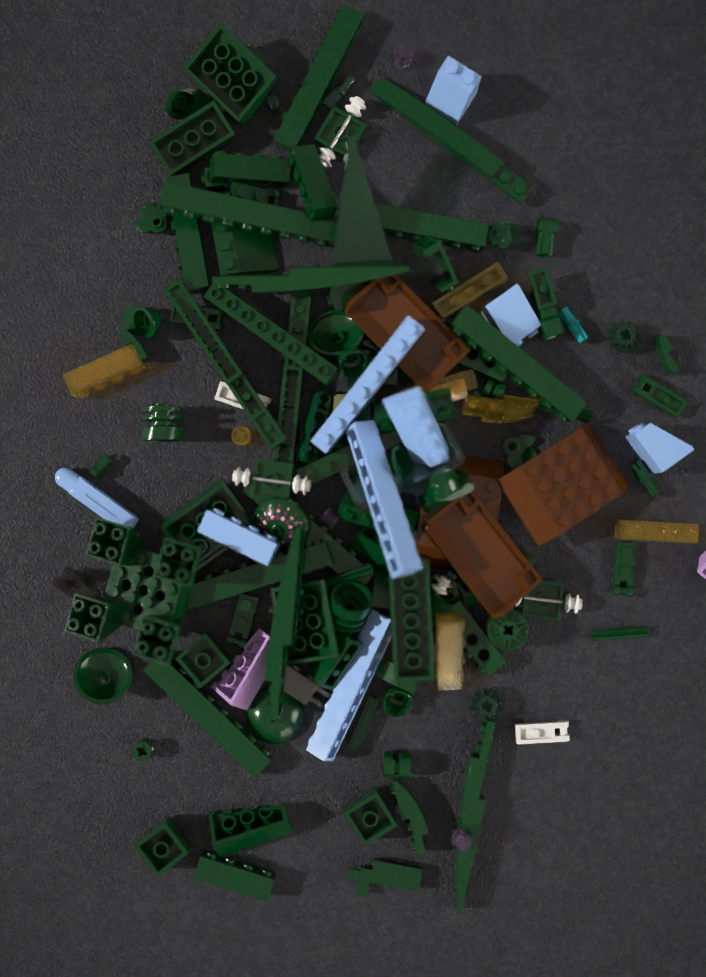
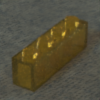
[431,262,508,322]
[62,343,145,399]
[615,520,699,543]
[435,612,466,691]

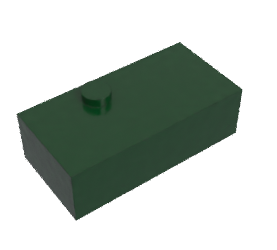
[149,100,236,176]

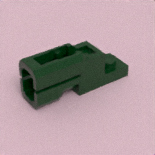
[527,267,565,341]

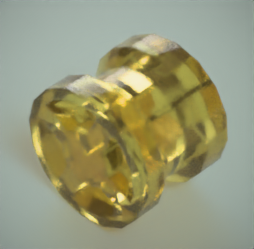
[231,426,252,446]

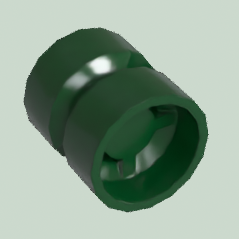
[383,751,411,778]

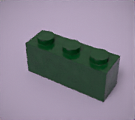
[309,631,364,690]

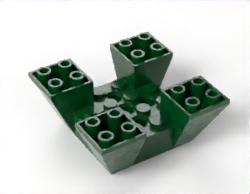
[64,517,202,666]

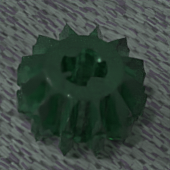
[607,320,640,353]
[470,688,503,721]

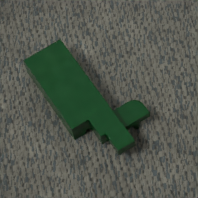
[347,858,423,897]

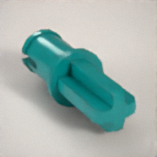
[558,307,588,343]

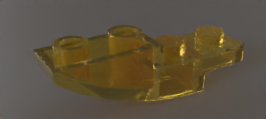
[462,395,541,423]

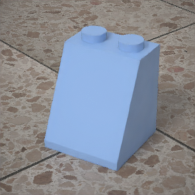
[425,56,481,126]
[481,284,541,347]
[625,423,694,474]

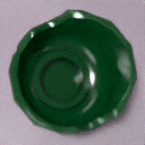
[338,347,368,380]
[383,687,413,718]

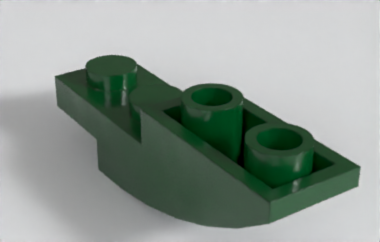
[390,777,429,857]

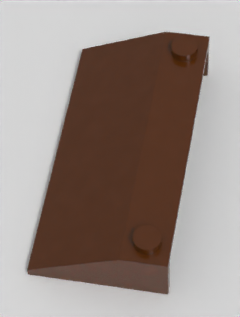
[344,274,470,393]
[421,491,543,619]

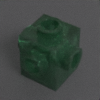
[489,221,520,250]

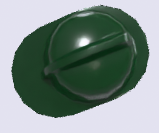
[165,88,209,120]
[123,306,164,338]
[386,445,412,482]
[427,468,470,500]

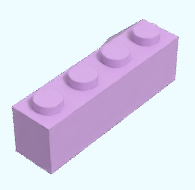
[211,629,270,710]

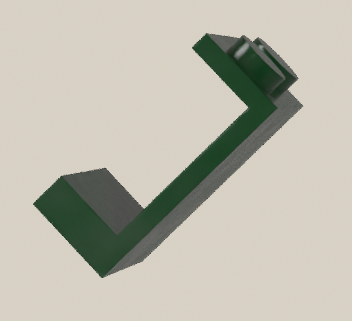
[413,235,459,292]

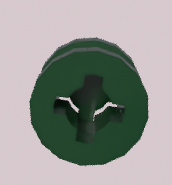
[132,739,154,761]

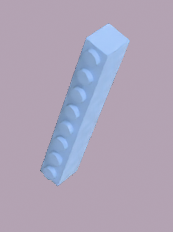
[311,316,425,453]
[345,420,422,578]
[306,610,392,761]

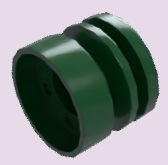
[142,404,183,442]
[330,581,373,634]
[484,608,529,651]

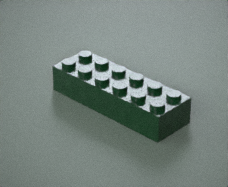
[388,558,434,682]

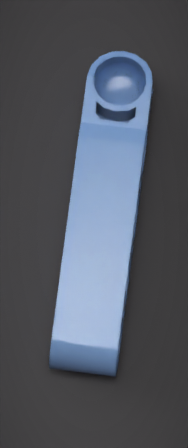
[55,468,139,528]

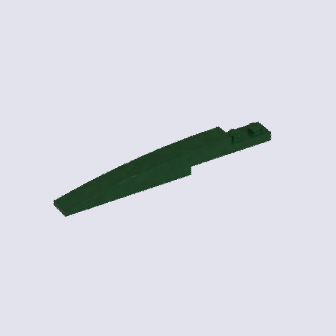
[369,76,533,204]
[212,265,410,292]
[163,279,287,450]
[274,290,312,464]
[265,525,306,721]
[455,717,495,915]

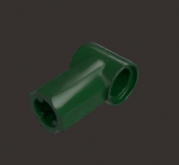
[535,217,559,258]

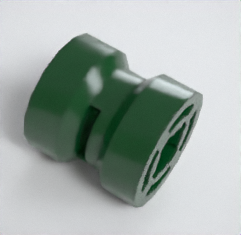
[481,377,506,402]

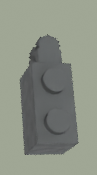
[284,664,331,707]

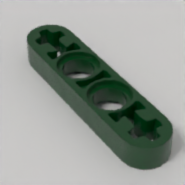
[299,390,331,463]

